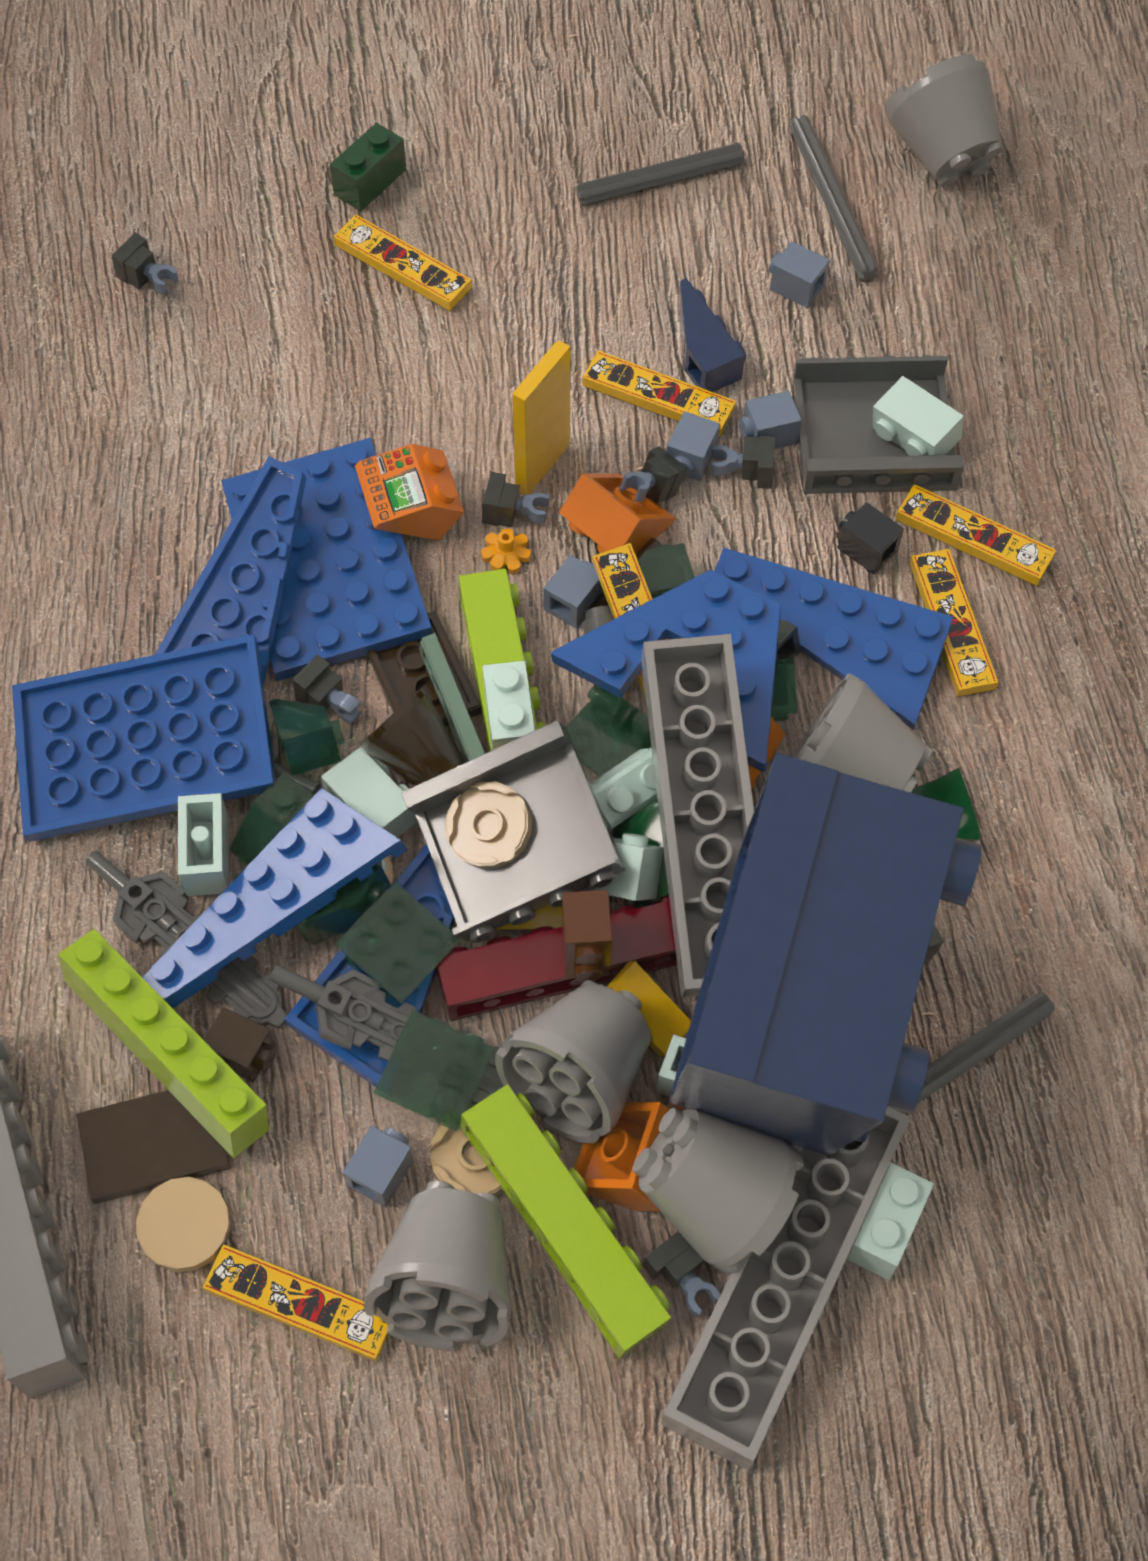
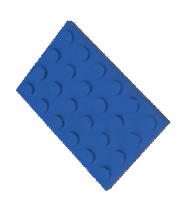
[221,438,433,681]
[12,634,277,842]

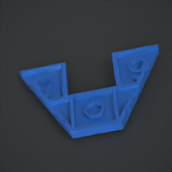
[551,570,781,773]

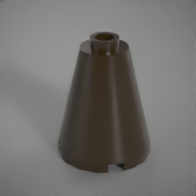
[359,688,466,786]

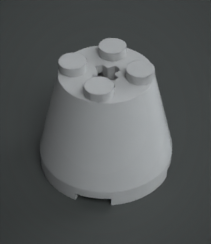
[885,54,1003,187]
[792,673,933,793]
[495,980,652,1143]
[632,1108,804,1273]
[364,1180,511,1351]

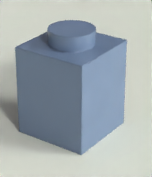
[769,241,830,308]
[739,391,802,449]
[666,411,720,481]
[543,555,603,629]
[342,1126,414,1208]

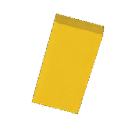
[607,961,691,1056]

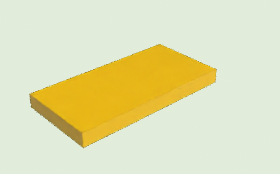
[512,340,571,495]

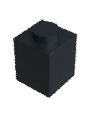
[837,502,904,575]

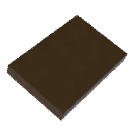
[367,611,482,727]
[76,1090,231,1204]

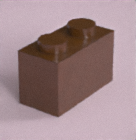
[562,890,612,982]

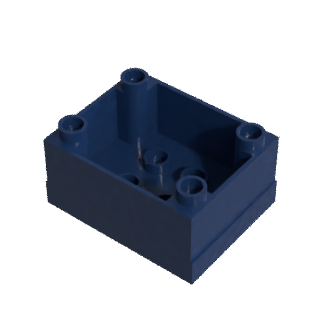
[667,753,982,1156]

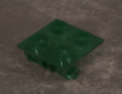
[565,685,651,777]
[335,882,461,1004]
[374,1010,494,1132]

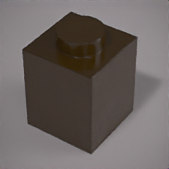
[204,1007,277,1083]

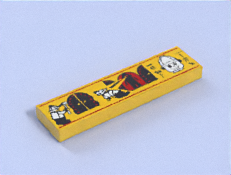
[333,214,472,311]
[582,350,736,437]
[895,484,1056,586]
[591,543,668,700]
[909,549,998,697]
[202,1244,389,1362]

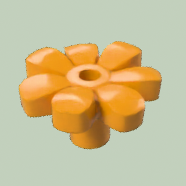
[481,528,531,574]

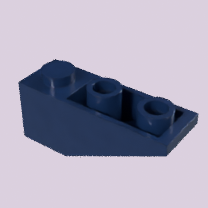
[678,278,746,392]

